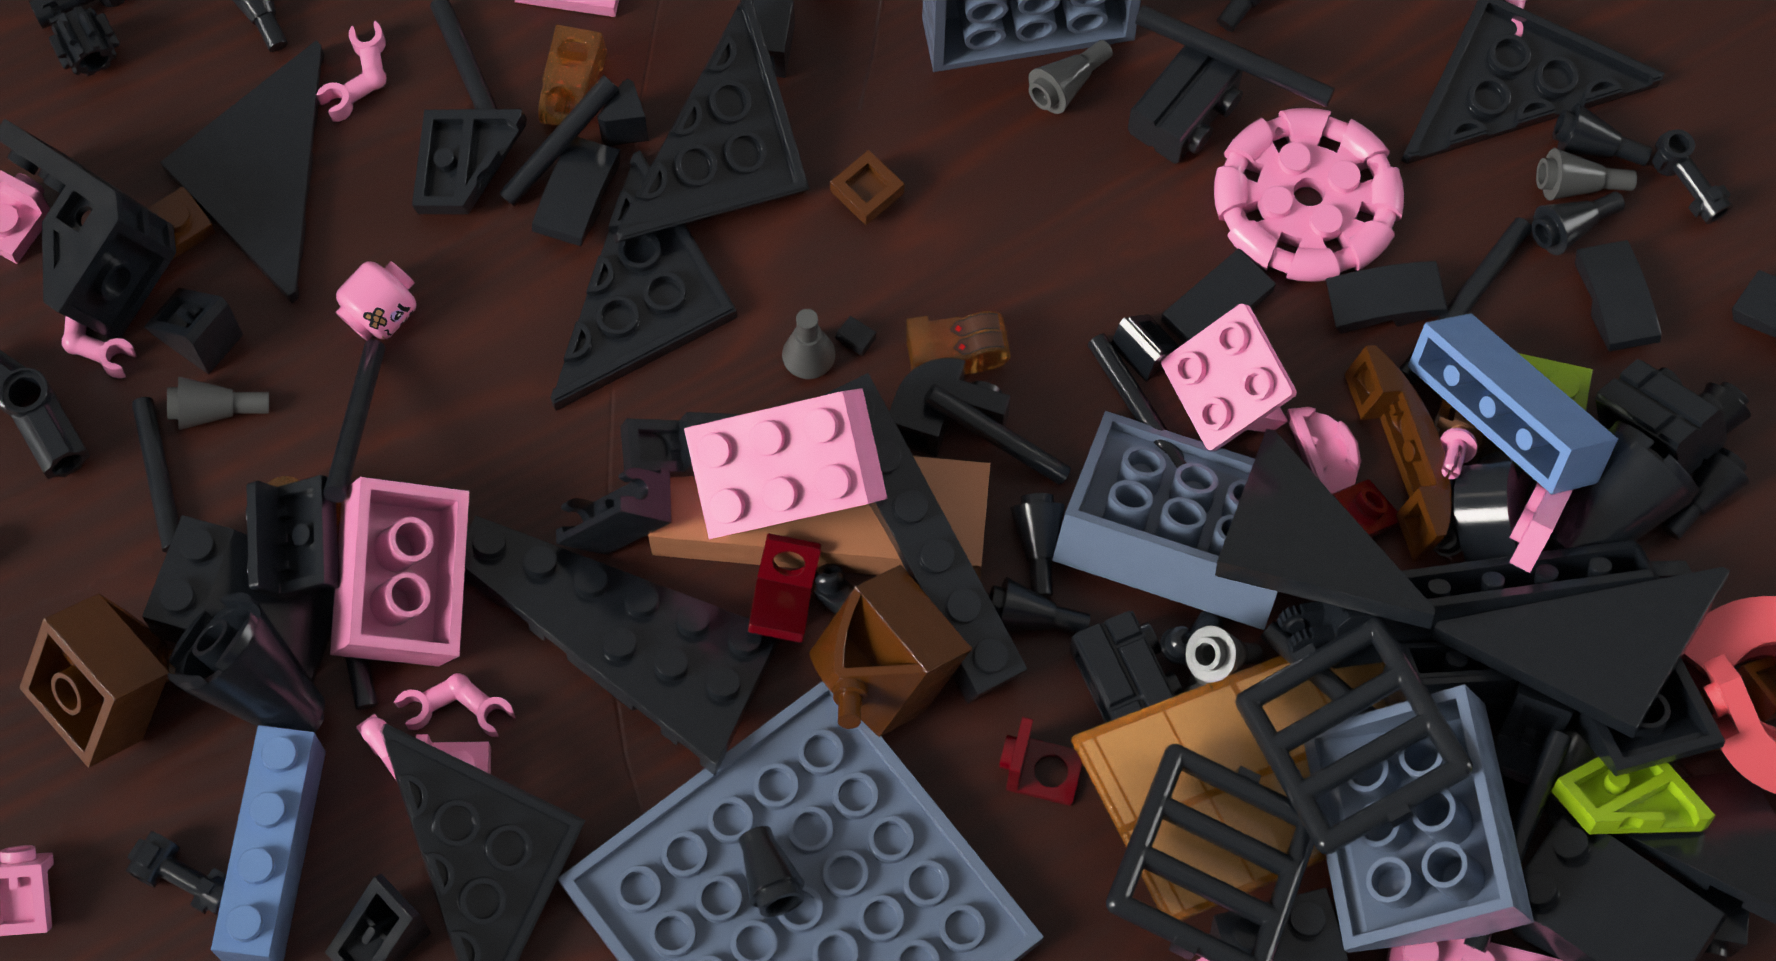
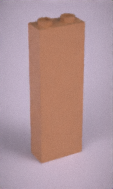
[646,456,991,580]

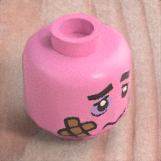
[336,261,416,341]

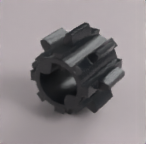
[49,6,120,76]

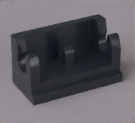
[556,467,671,555]

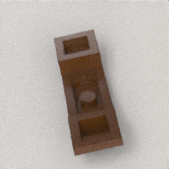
[1344,345,1452,562]

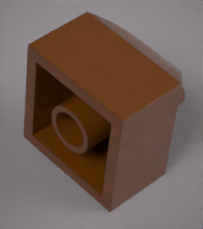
[809,565,972,737]
[19,593,176,768]

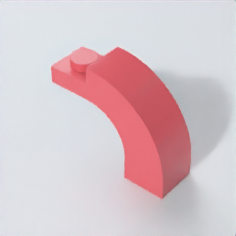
[1681,596,1776,692]
[1702,654,1776,794]

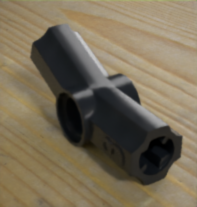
[0,350,90,479]

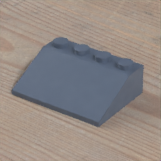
[922,0,1141,72]
[1052,411,1278,630]
[1304,684,1534,953]

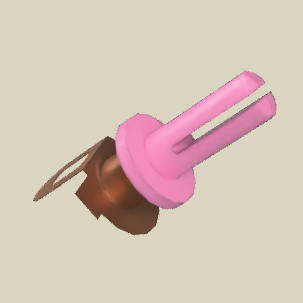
[1436,410,1483,480]

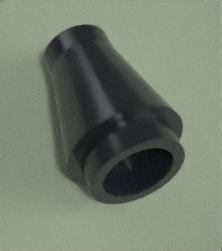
[738,826,805,917]

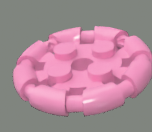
[1214,108,1404,282]

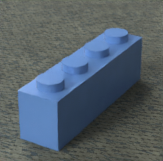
[1408,313,1618,495]
[211,725,326,961]

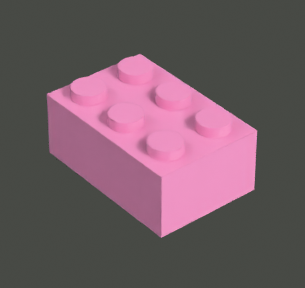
[684,388,888,539]
[330,477,469,667]

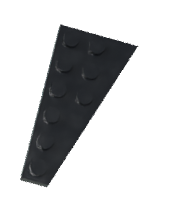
[464,516,780,776]

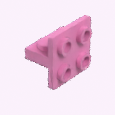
[1161,304,1297,451]

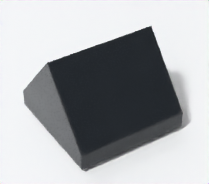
[597,78,649,146]
[1111,314,1180,382]

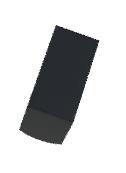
[835,316,876,356]

